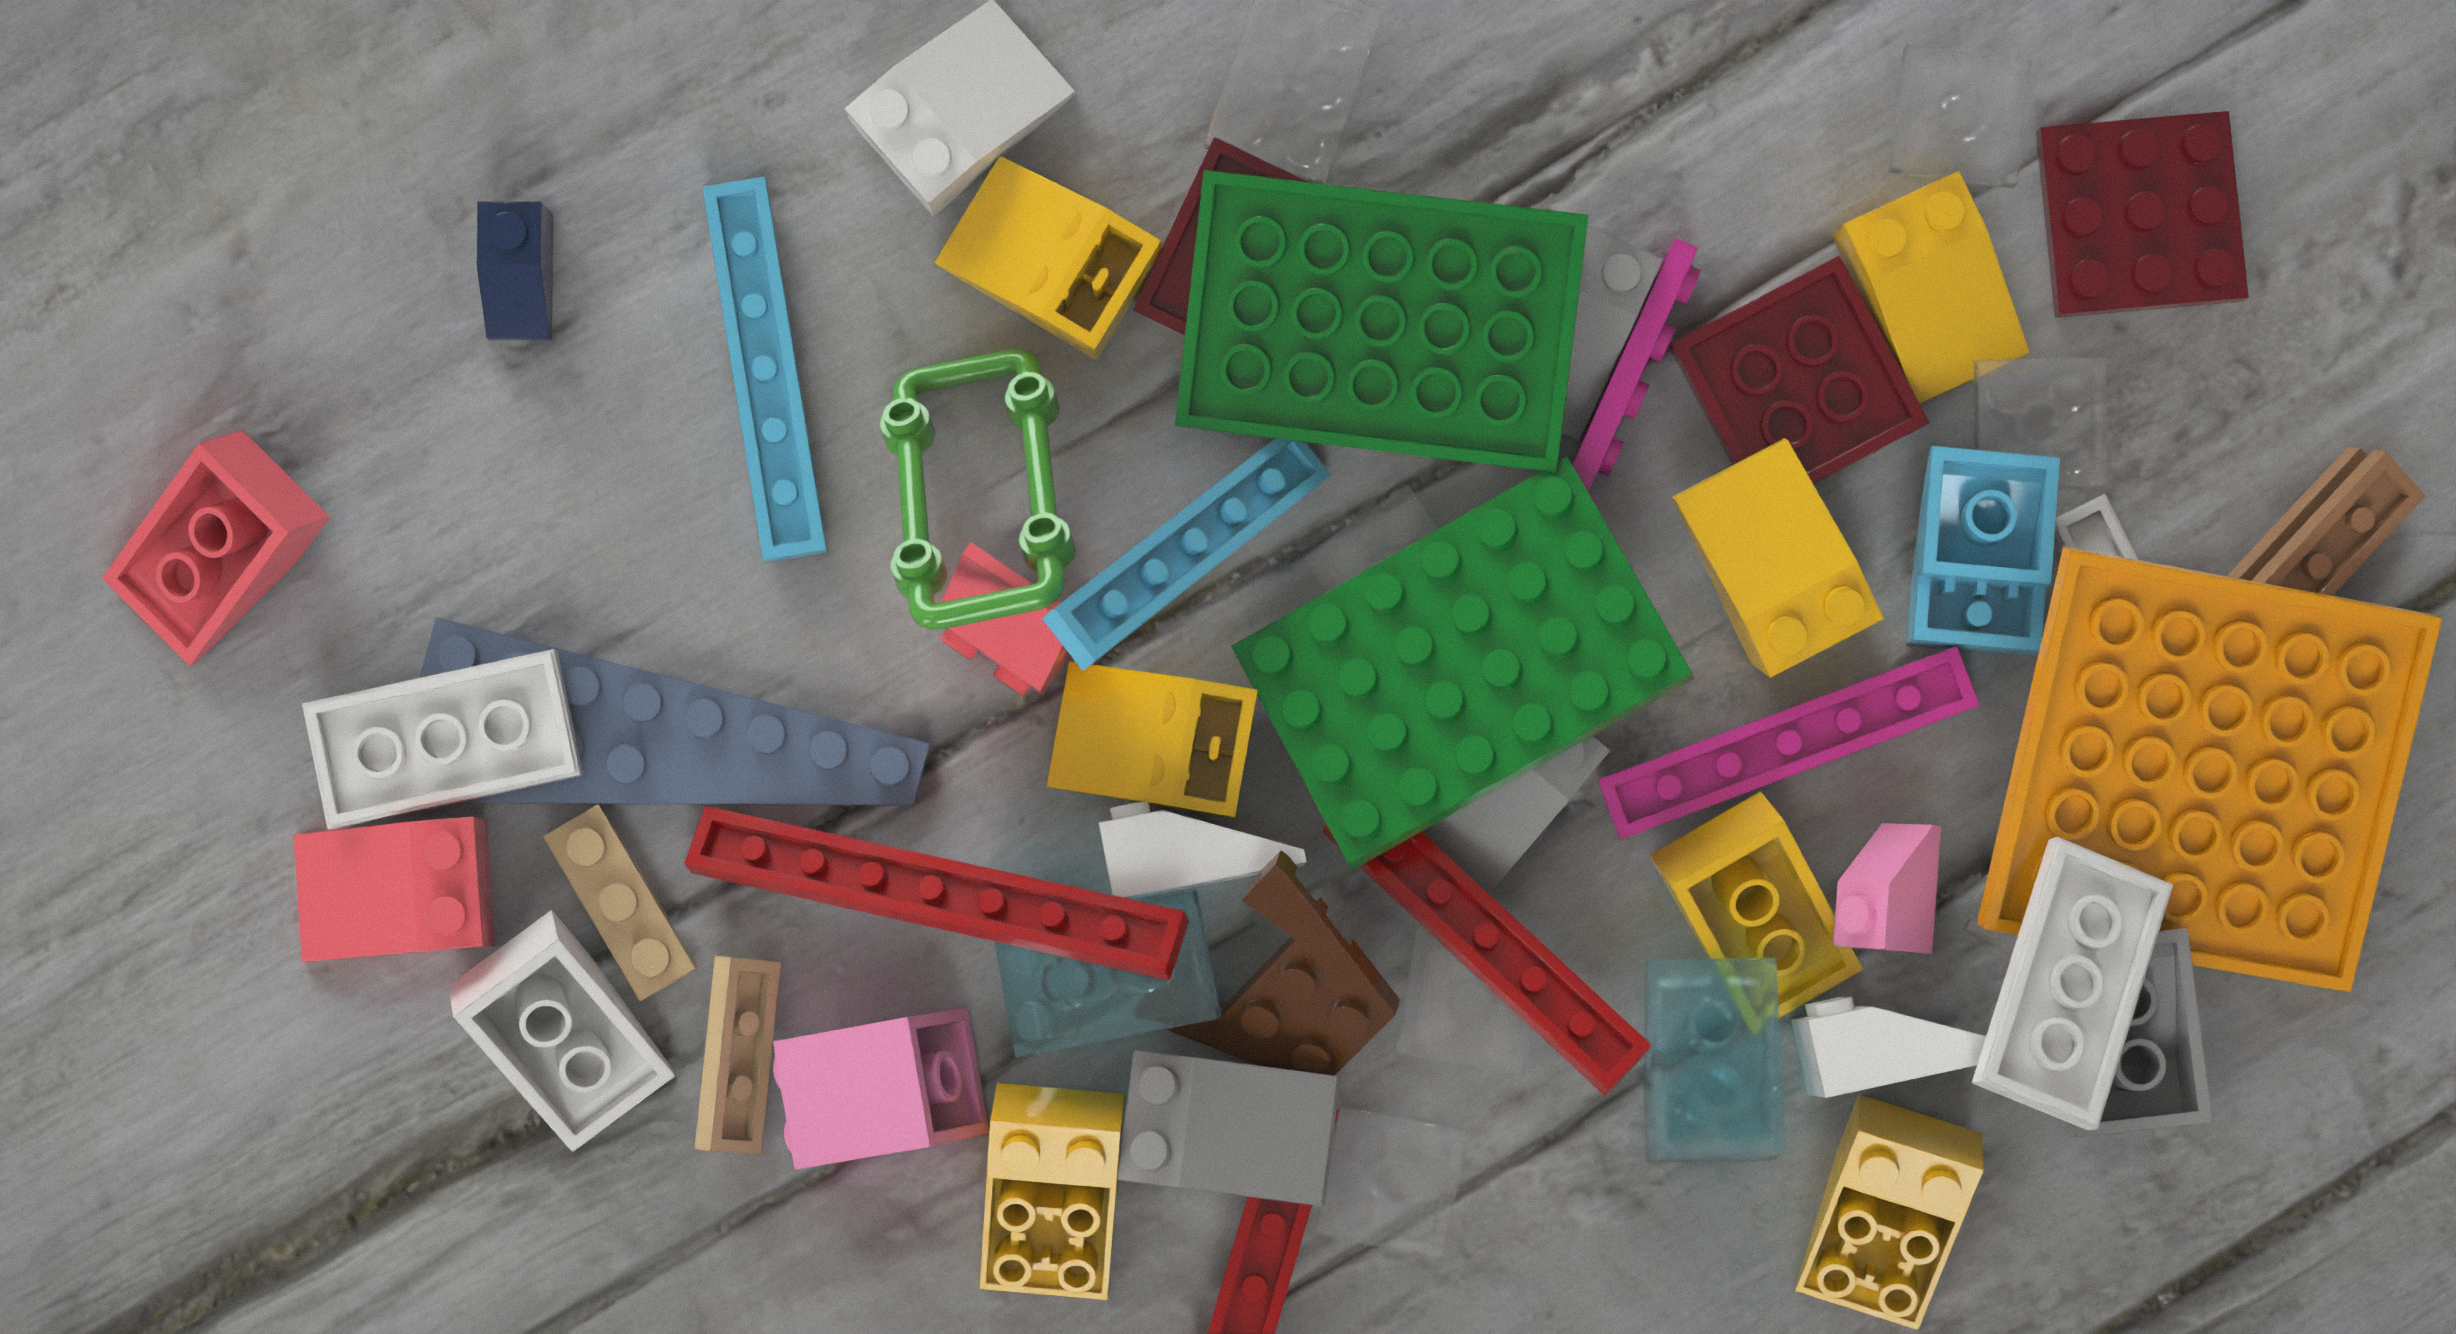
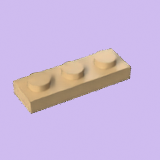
[543,804,698,1002]
[695,956,781,1154]

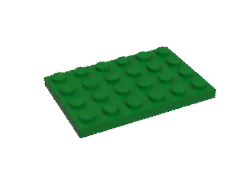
[1175,170,1589,473]
[1231,457,1695,869]

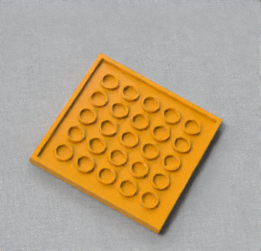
[1977,546,2442,992]

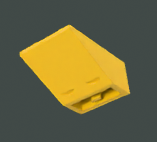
[934,156,1162,361]
[1046,661,1258,820]
[979,1083,1125,1300]
[1795,1094,1984,1330]

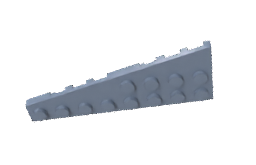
[420,617,931,806]

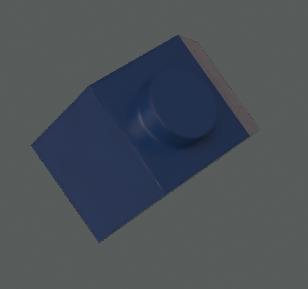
[477,201,553,340]

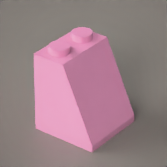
[773,1007,989,1170]

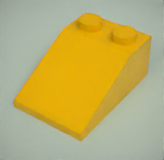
[1833,171,2030,404]
[1672,438,1884,678]
[1650,791,1863,1034]

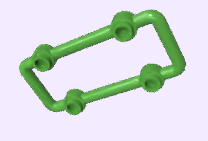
[880,348,1076,630]

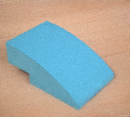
[1905,446,2060,657]

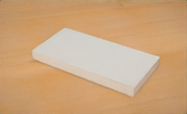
[302,649,583,830]
[1972,837,2173,1130]

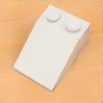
[845,0,1076,217]
[1099,801,1306,900]
[448,910,675,1152]
[1791,996,1986,1098]

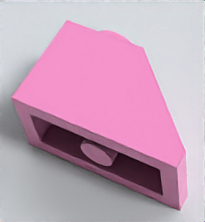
[1833,823,1941,954]

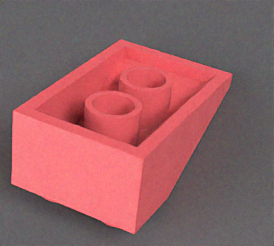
[102,430,330,666]
[940,542,1070,697]
[294,816,496,962]

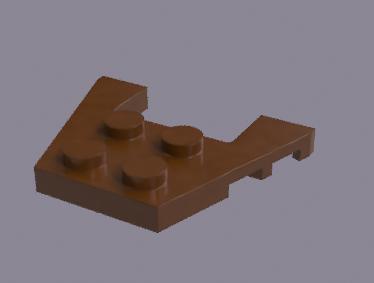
[1133,850,1400,1076]

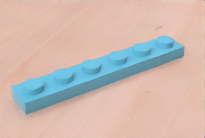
[702,176,828,563]
[1042,438,1331,671]

